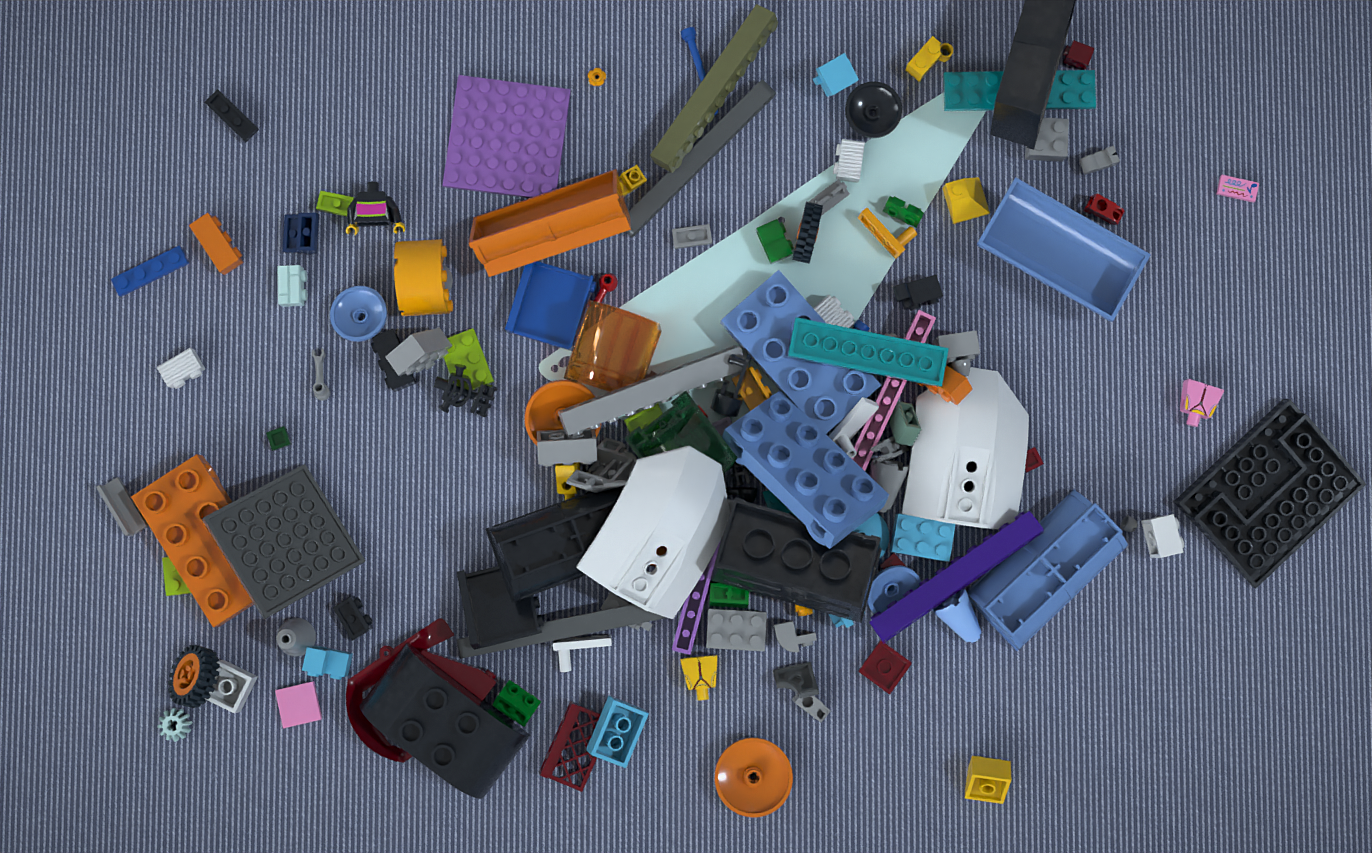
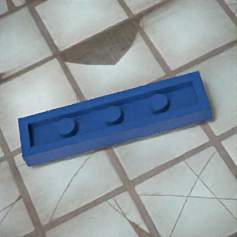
[111,246,190,297]

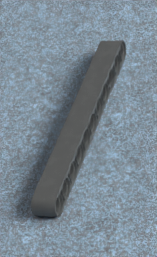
[625,79,776,238]
[456,604,666,659]

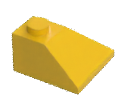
[942,177,990,224]

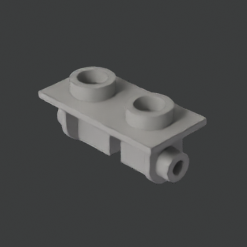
[809,179,850,216]

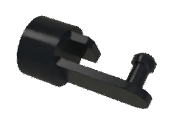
[710,354,752,417]

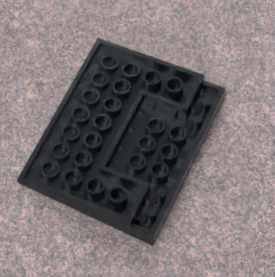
[1173,399,1367,589]

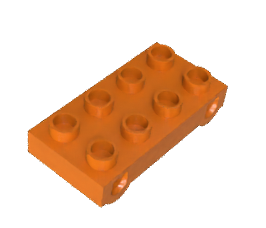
[131,454,254,628]

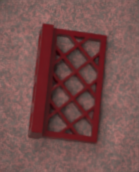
[539,700,601,792]

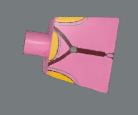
[1180,379,1224,427]

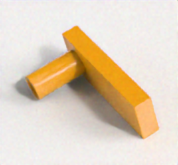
[858,208,917,259]

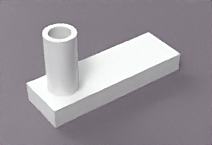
[828,397,879,458]
[553,634,612,672]

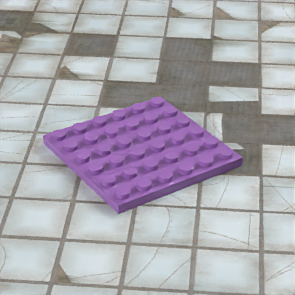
[443,75,571,198]

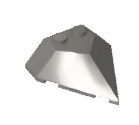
[567,437,637,493]

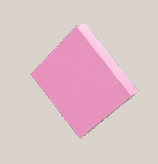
[275,681,322,728]

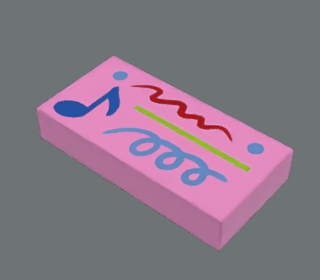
[1216,175,1259,203]

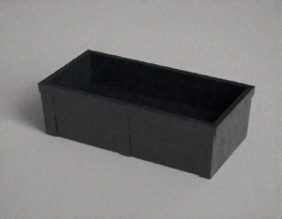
[990,0,1076,150]
[710,497,882,623]

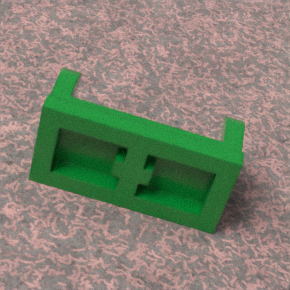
[709,583,749,608]

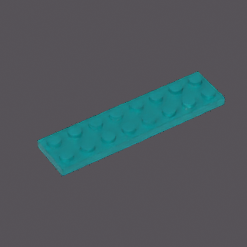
[943,70,1096,111]
[788,317,949,387]

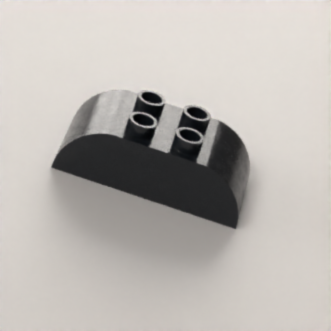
[359,642,531,799]

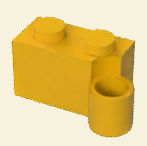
[905,36,953,82]

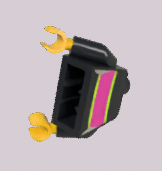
[346,181,405,235]

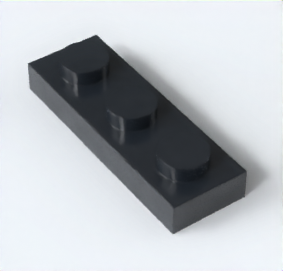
[204,89,259,142]

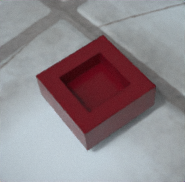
[1025,447,1044,473]
[879,553,907,570]

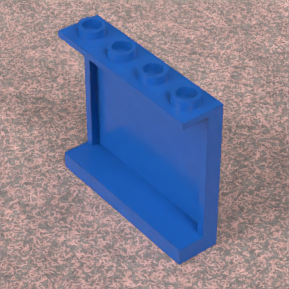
[505,261,597,351]

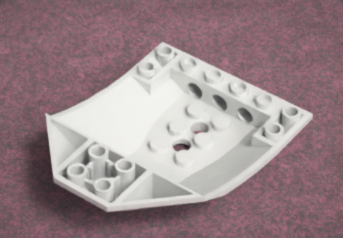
[901,367,1029,529]
[576,445,730,619]

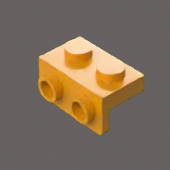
[731,366,772,411]

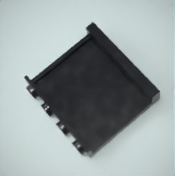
[456,566,544,650]

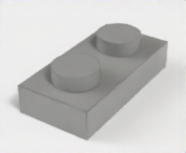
[672,224,712,249]

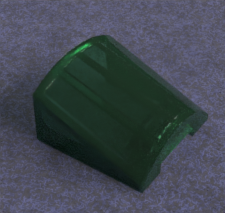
[625,391,737,475]

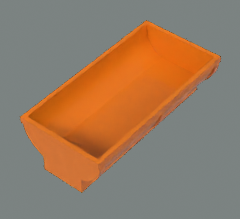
[469,169,631,277]

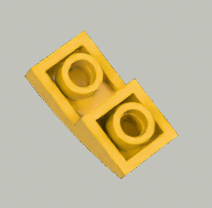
[619,165,647,196]

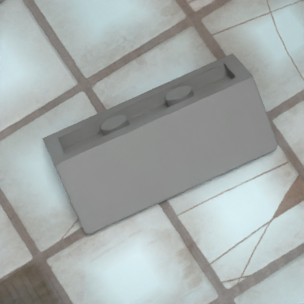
[96,477,149,536]

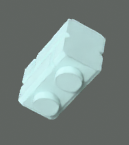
[277,265,308,307]

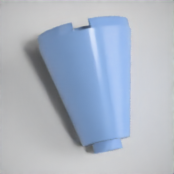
[933,589,982,643]

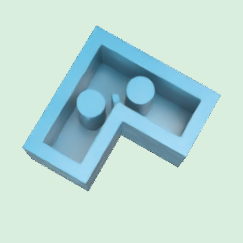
[302,645,353,680]

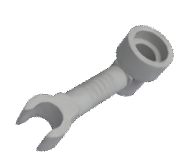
[312,349,330,401]

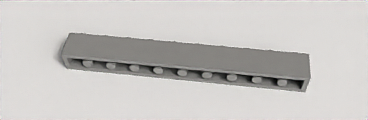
[557,345,744,437]

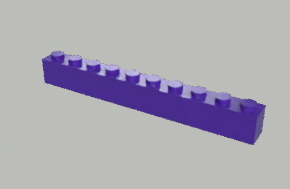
[869,511,1044,644]

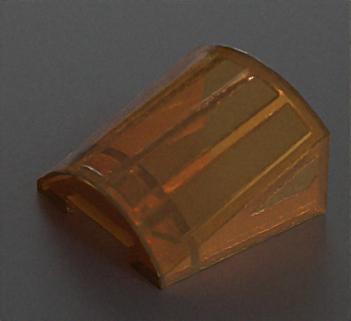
[563,300,662,392]

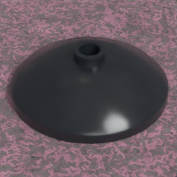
[845,81,902,138]

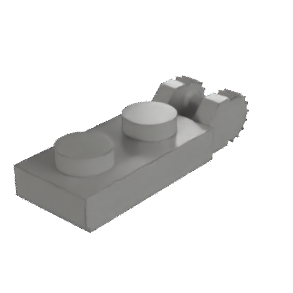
[870,437,909,463]

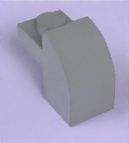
[773,621,817,652]

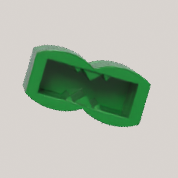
[756,219,794,264]

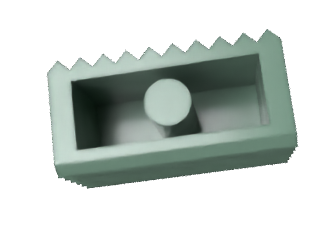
[888,401,922,446]

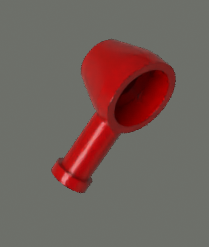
[592,273,618,307]

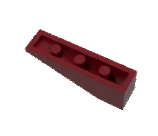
[421,649,499,701]

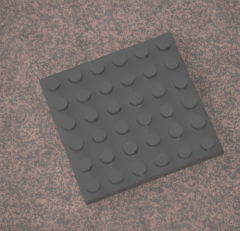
[202,464,365,620]

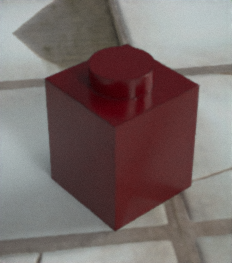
[1062,40,1095,70]

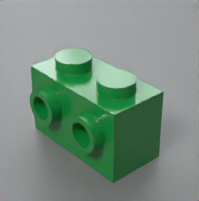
[492,680,541,727]

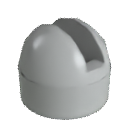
[1120,515,1138,532]

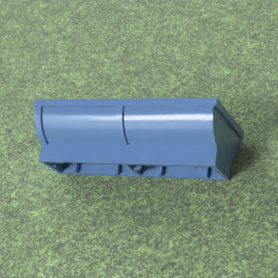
[976,177,1151,322]
[967,489,1128,651]

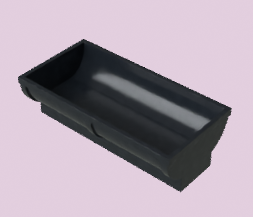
[485,487,624,603]

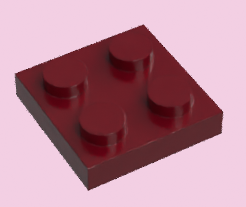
[858,640,912,695]

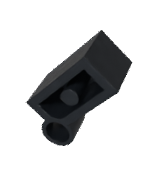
[893,274,943,311]

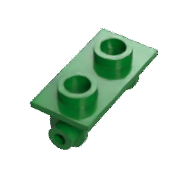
[883,196,924,228]

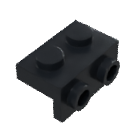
[333,595,373,641]

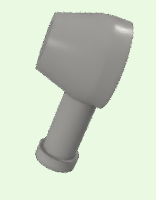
[946,359,971,377]

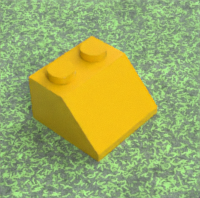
[964,756,1012,804]

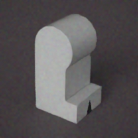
[1079,145,1120,175]
[792,693,831,723]

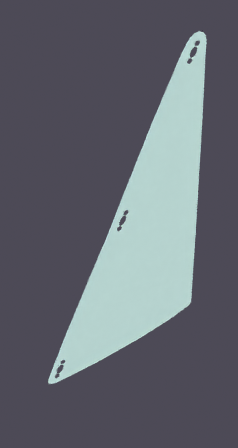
[539,92,986,467]

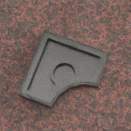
[773,662,819,698]

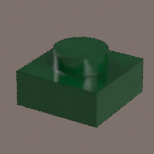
[266,426,292,451]

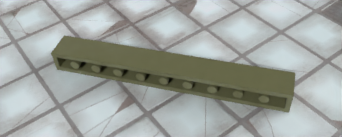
[650,4,778,173]

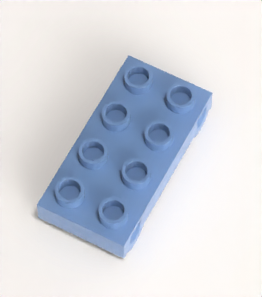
[720,270,881,434]
[721,391,889,549]

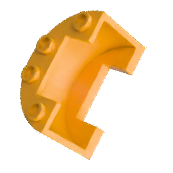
[394,239,453,316]

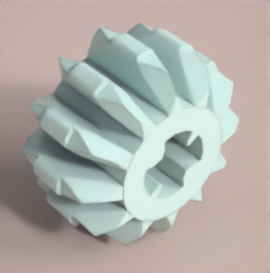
[157,708,192,742]

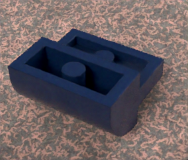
[282,213,320,255]

